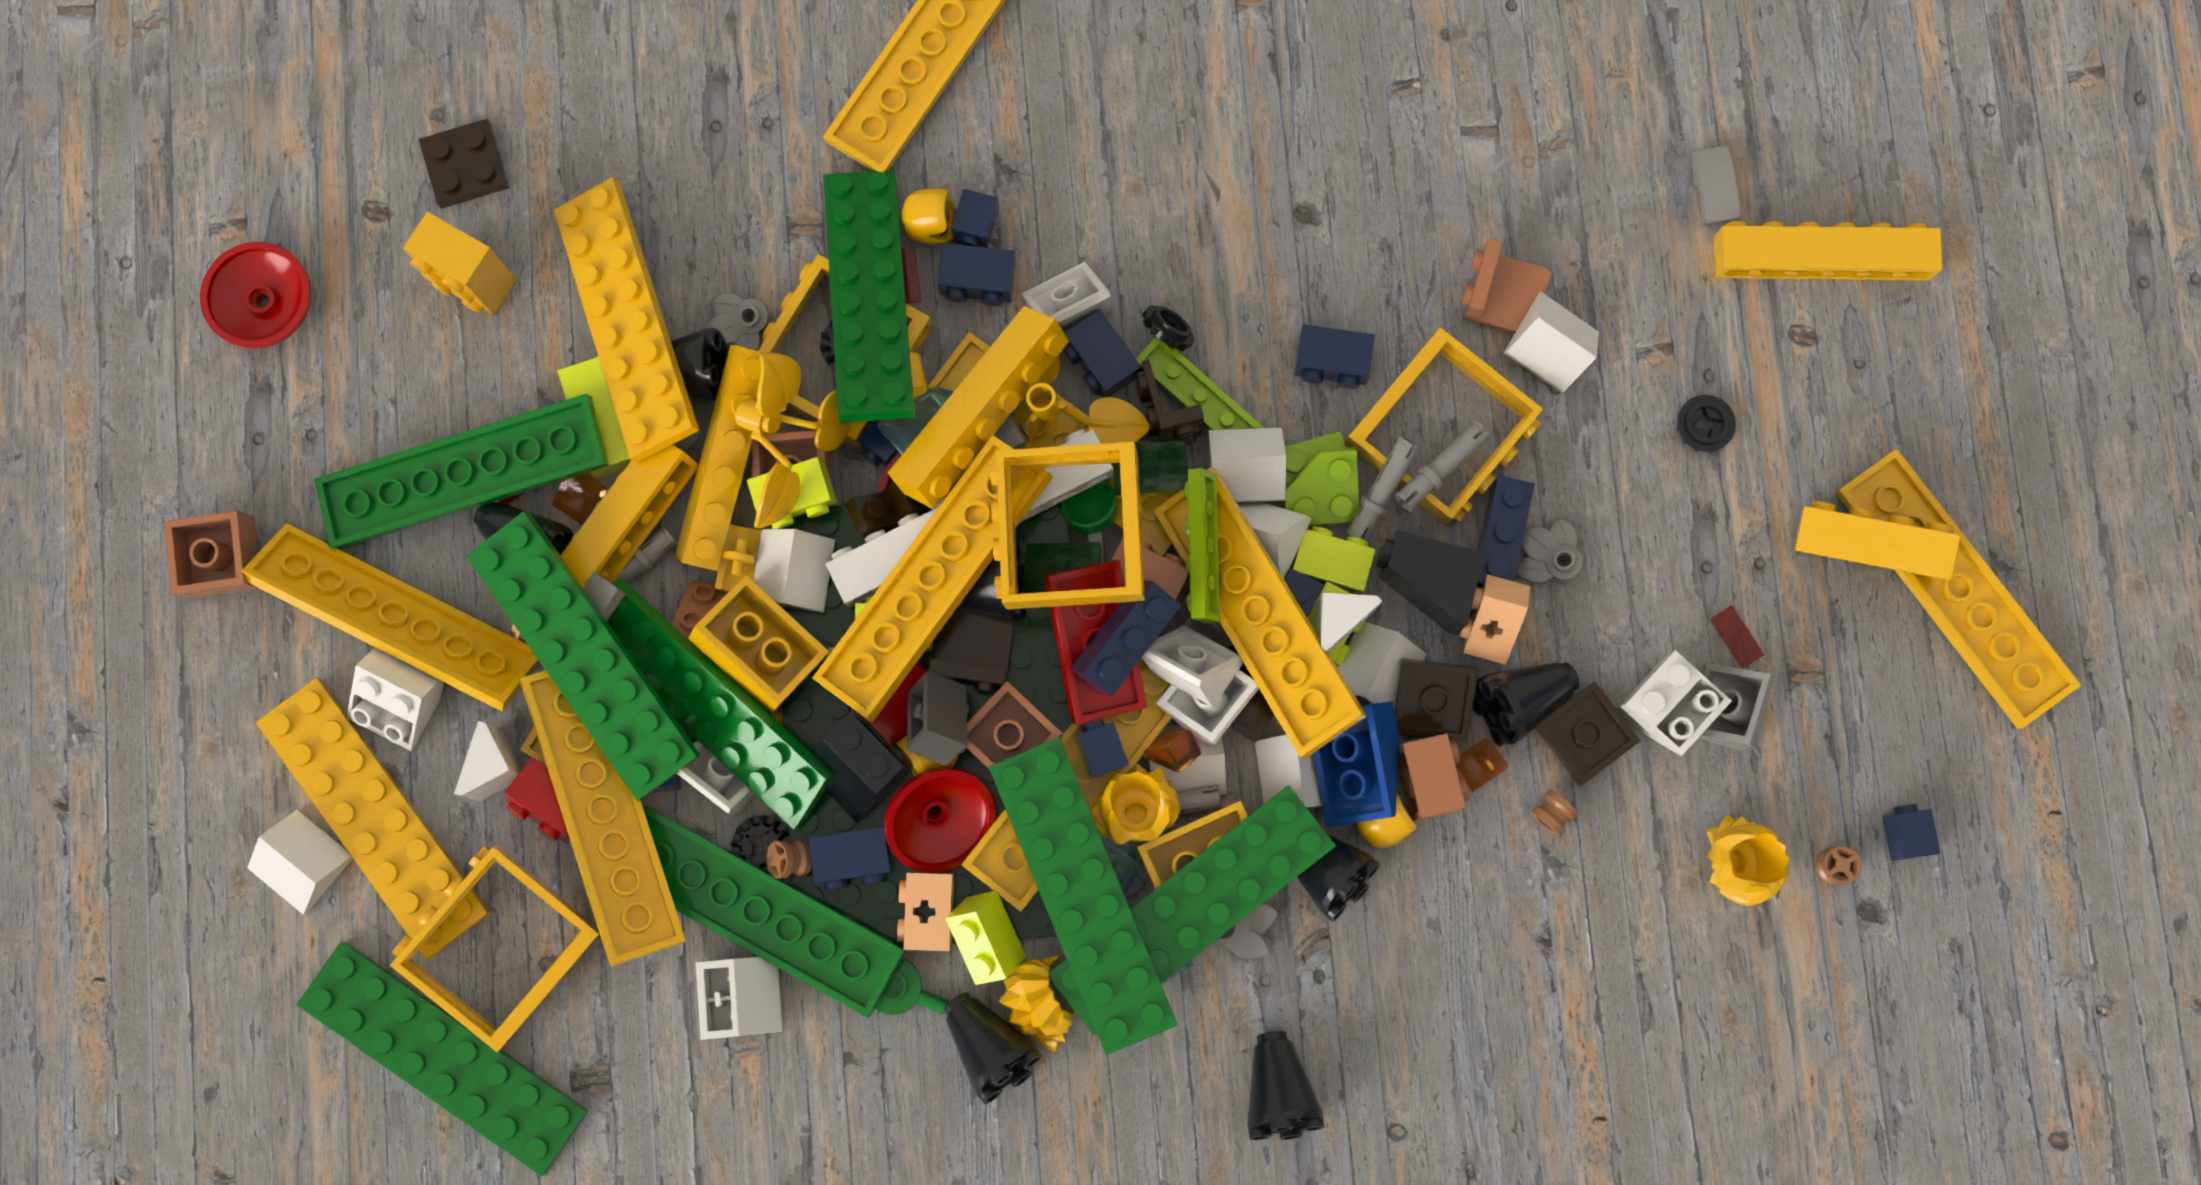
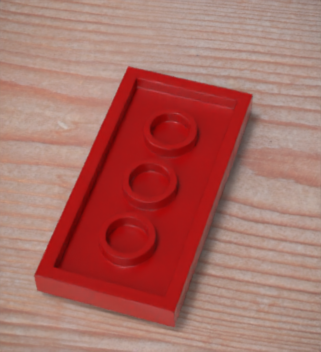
[1044,560,1147,725]

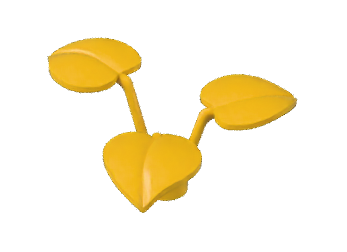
[735,353,851,528]
[1020,355,1150,449]

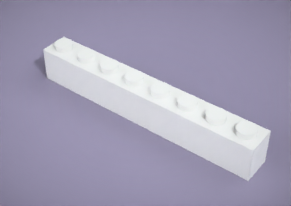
[825,429,1115,608]

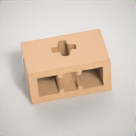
[1459,574,1530,665]
[897,873,955,951]

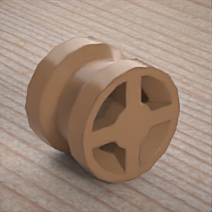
[1530,790,1578,837]
[766,839,812,879]
[1816,846,1862,885]

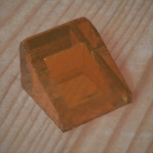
[552,473,607,524]
[1143,730,1201,772]
[1455,737,1508,792]

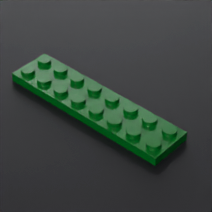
[823,170,915,423]
[314,394,609,549]
[466,511,701,801]
[607,578,834,830]
[989,737,1178,1055]
[1049,785,1336,1036]
[643,806,906,1018]
[296,941,589,1177]

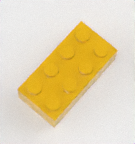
[1794,500,1961,580]

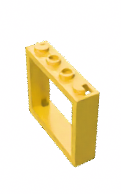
[758,254,933,448]
[1345,327,1543,526]
[990,441,1145,609]
[389,844,599,1053]

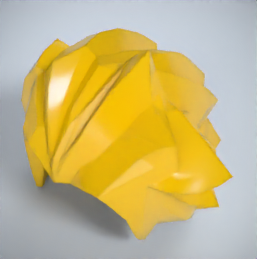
[1090,763,1181,844]
[1706,815,1790,906]
[999,956,1076,1052]

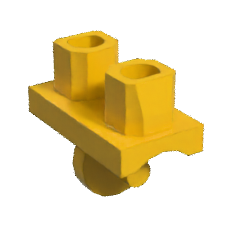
[715,524,762,592]

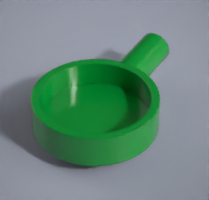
[1061,463,1119,534]
[876,959,948,1015]

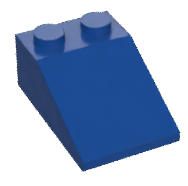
[1313,701,1400,827]

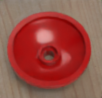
[200,242,311,349]
[884,767,996,873]

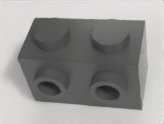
[907,670,969,766]

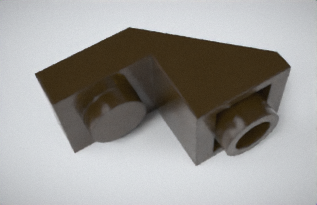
[845,481,933,536]

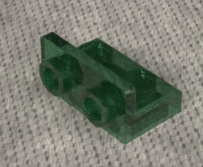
[1113,438,1188,495]
[1023,542,1102,593]

